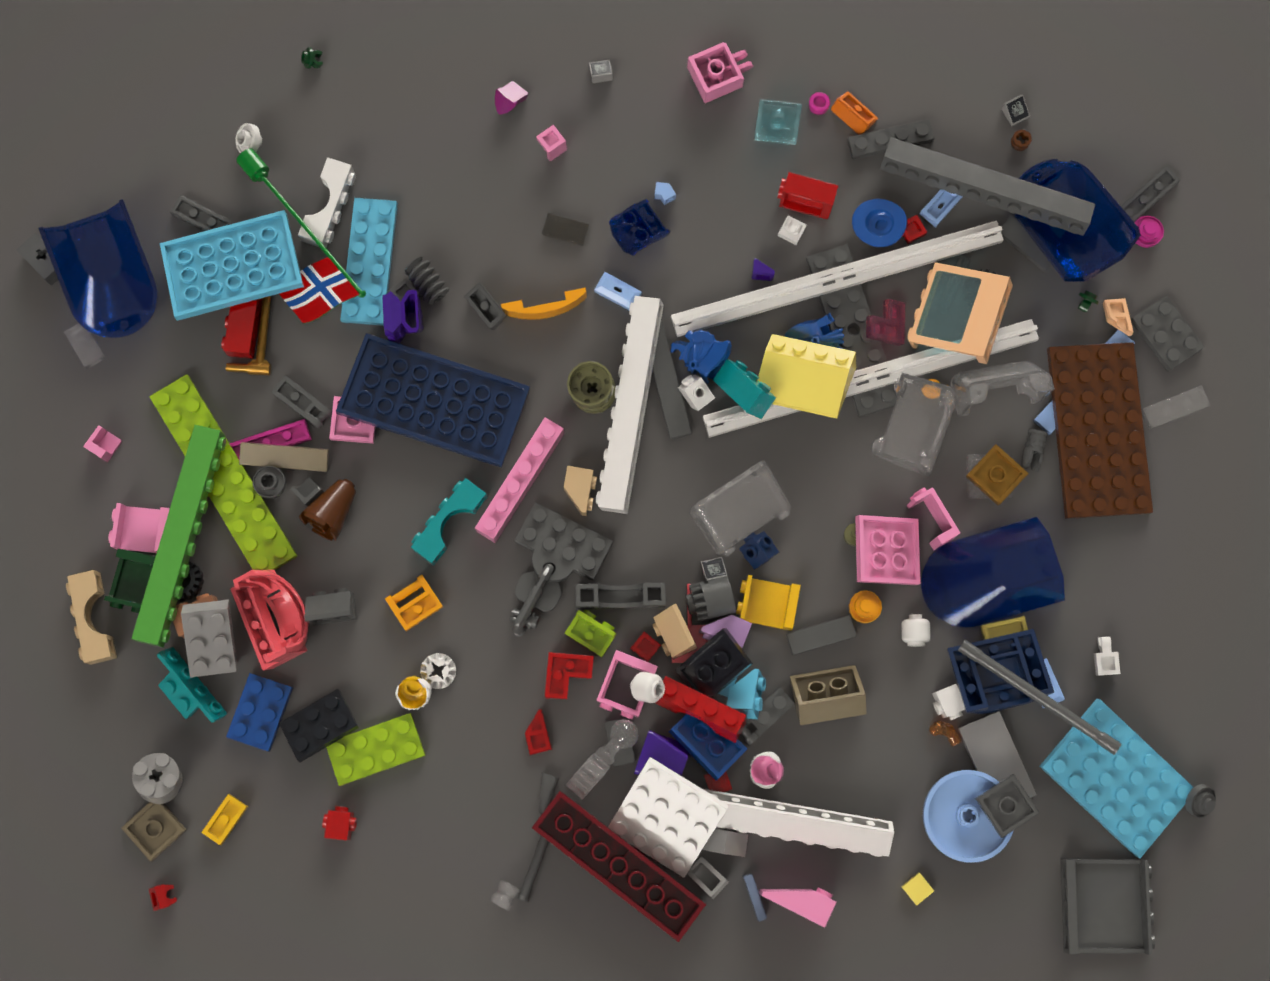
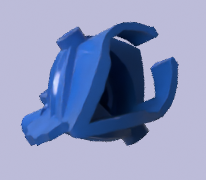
[785,313,844,349]
[670,329,732,384]

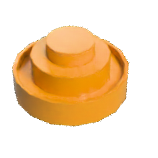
[848,590,882,623]

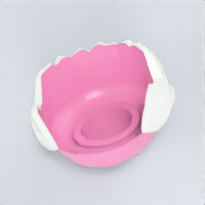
[750,752,784,789]

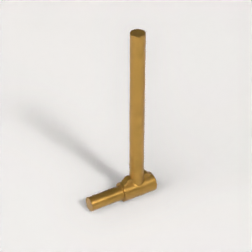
[226,296,271,376]

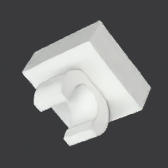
[778,216,807,245]

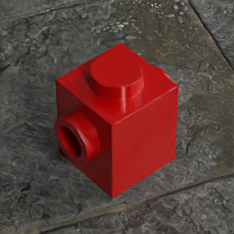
[322,806,357,840]

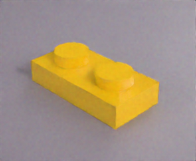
[201,794,248,845]

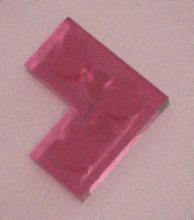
[866,299,905,346]

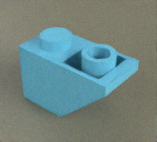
[727,669,766,719]

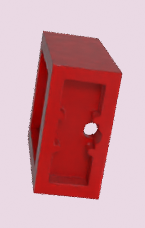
[777,172,838,220]

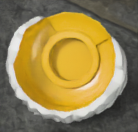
[395,676,432,710]

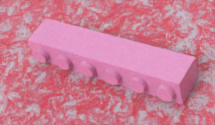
[475,417,564,543]

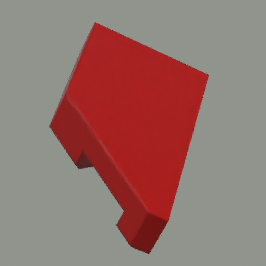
[525,709,552,755]

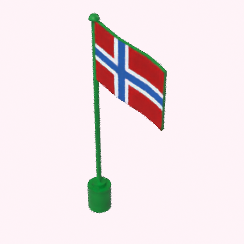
[236,148,366,324]

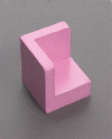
[536,125,567,161]
[83,426,122,462]

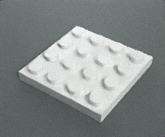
[608,757,729,878]

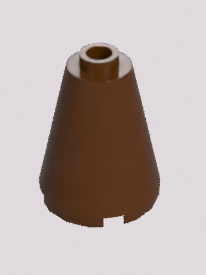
[299,479,356,541]

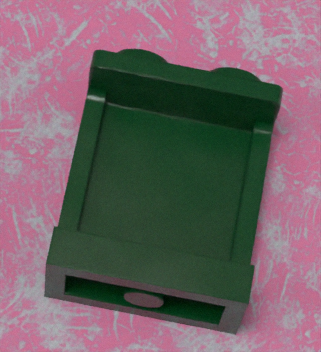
[104,548,155,613]

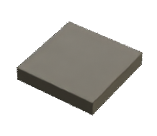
[121,802,187,862]

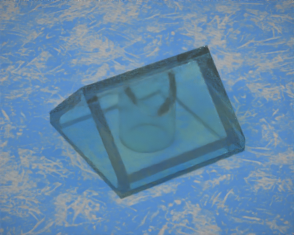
[754,99,802,145]

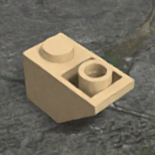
[564,466,597,516]

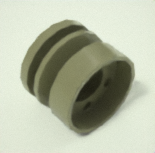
[567,361,616,414]

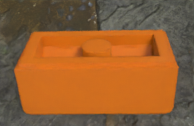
[831,91,878,135]

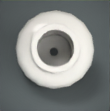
[901,614,930,647]
[630,672,665,703]

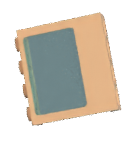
[908,262,1013,364]

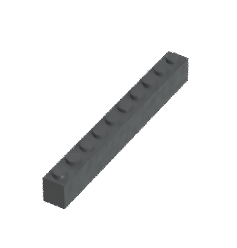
[880,137,1095,236]

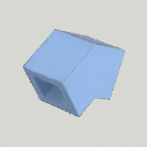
[654,182,676,205]

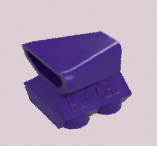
[382,290,423,344]
[634,730,689,776]

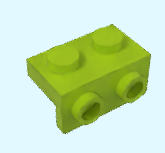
[564,609,616,658]

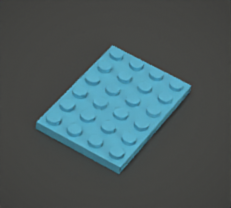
[160,210,304,321]
[1039,699,1194,858]

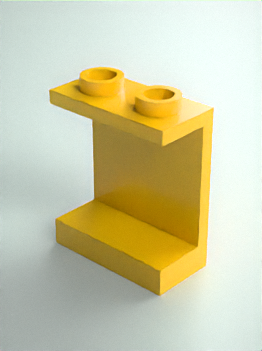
[736,575,801,631]

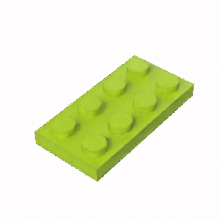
[326,713,426,786]

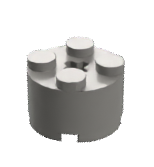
[132,753,183,804]

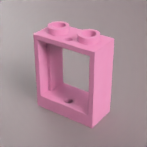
[596,650,658,720]

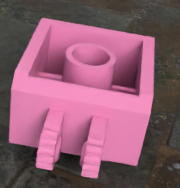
[687,42,753,103]

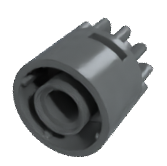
[685,576,736,622]

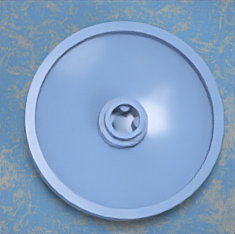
[923,770,1013,863]

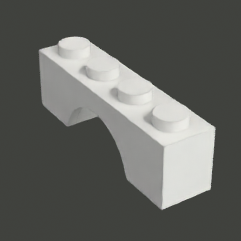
[298,157,356,247]

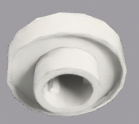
[236,123,262,153]

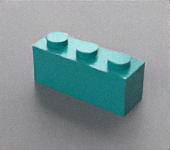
[713,359,776,419]

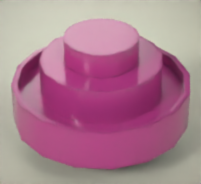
[1131,216,1164,248]

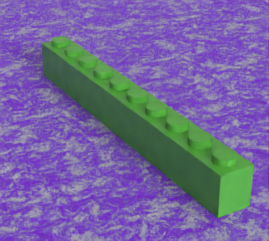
[131,425,226,648]

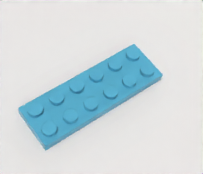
[340,198,398,326]

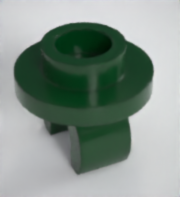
[301,47,323,69]
[1077,290,1099,312]

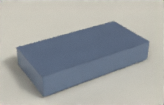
[742,873,767,922]

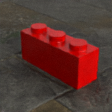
[221,298,262,359]

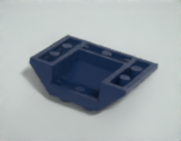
[947,629,1054,714]

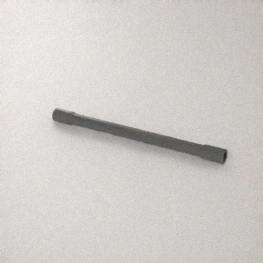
[958,640,1122,755]

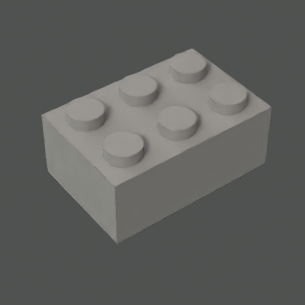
[181,599,237,677]

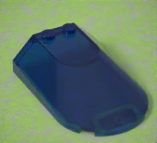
[1015,159,1141,282]
[38,199,158,338]
[921,517,1065,628]

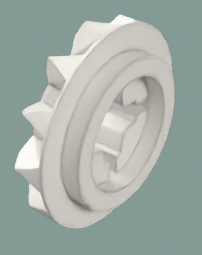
[420,653,456,689]

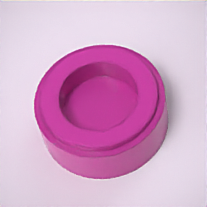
[808,92,830,115]

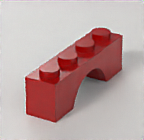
[656,676,746,743]

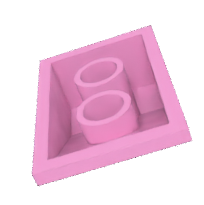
[759,888,836,927]

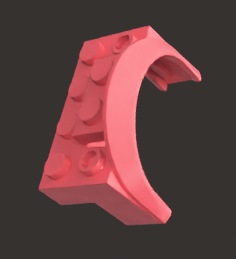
[230,570,308,670]

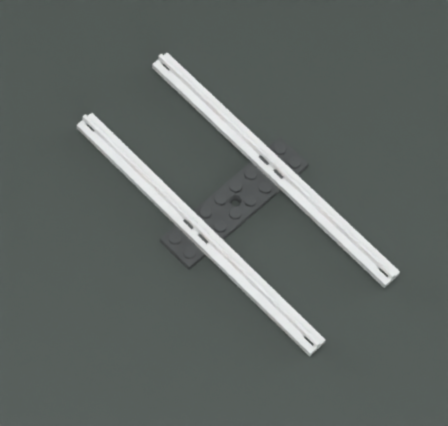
[671,220,1039,438]

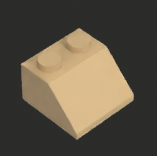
[652,604,698,660]

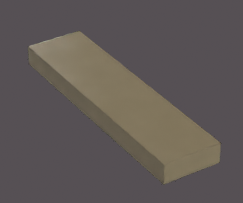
[239,442,329,472]

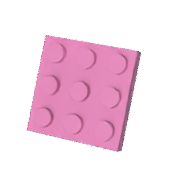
[855,515,921,585]

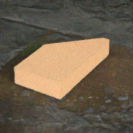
[1103,298,1133,336]

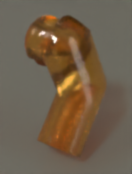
[929,721,962,747]

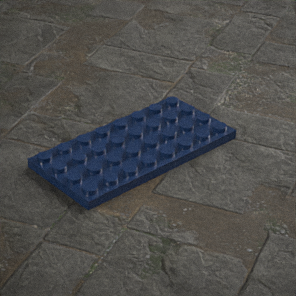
[336,333,530,468]

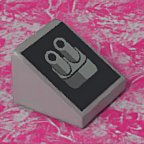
[589,60,613,83]
[1001,94,1030,126]
[701,557,728,581]

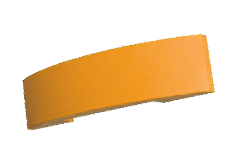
[501,287,587,320]

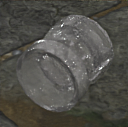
[490,879,520,911]

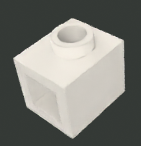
[677,375,715,411]
[932,684,965,720]

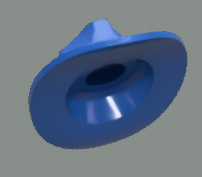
[852,199,907,247]

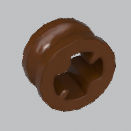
[1011,129,1032,151]

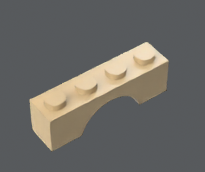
[66,570,117,665]

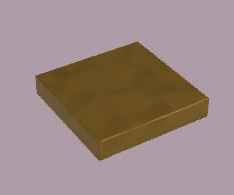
[966,444,1029,506]

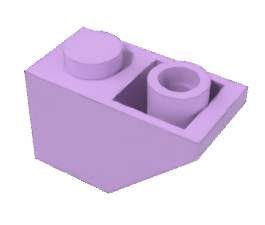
[699,615,752,648]

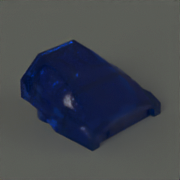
[609,199,670,256]

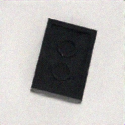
[676,628,753,698]
[279,689,359,762]

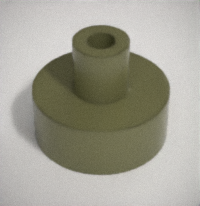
[843,523,856,546]

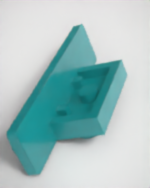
[157,647,227,723]

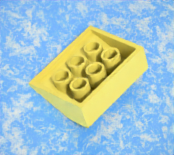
[758,334,856,419]

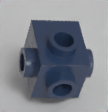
[739,531,779,570]

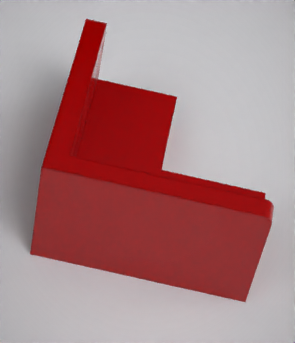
[545,652,594,700]

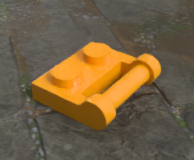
[385,574,443,632]

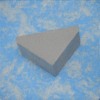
[702,829,749,857]
[687,856,729,899]

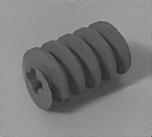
[404,257,450,305]

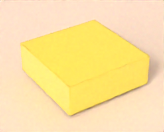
[901,872,934,905]

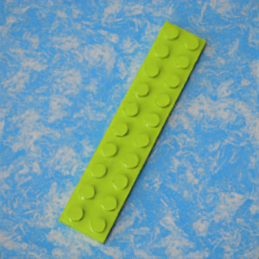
[149,374,298,570]

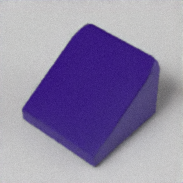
[752,258,775,281]

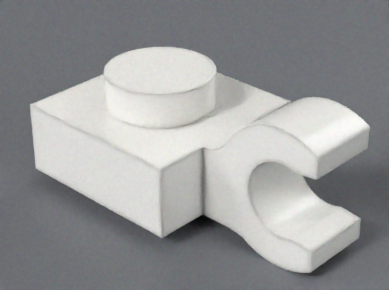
[1094,637,1120,676]

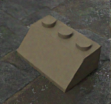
[790,665,867,726]

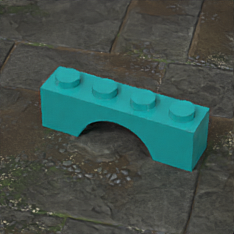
[411,478,488,566]

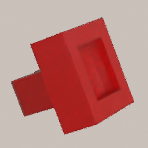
[149,884,177,911]

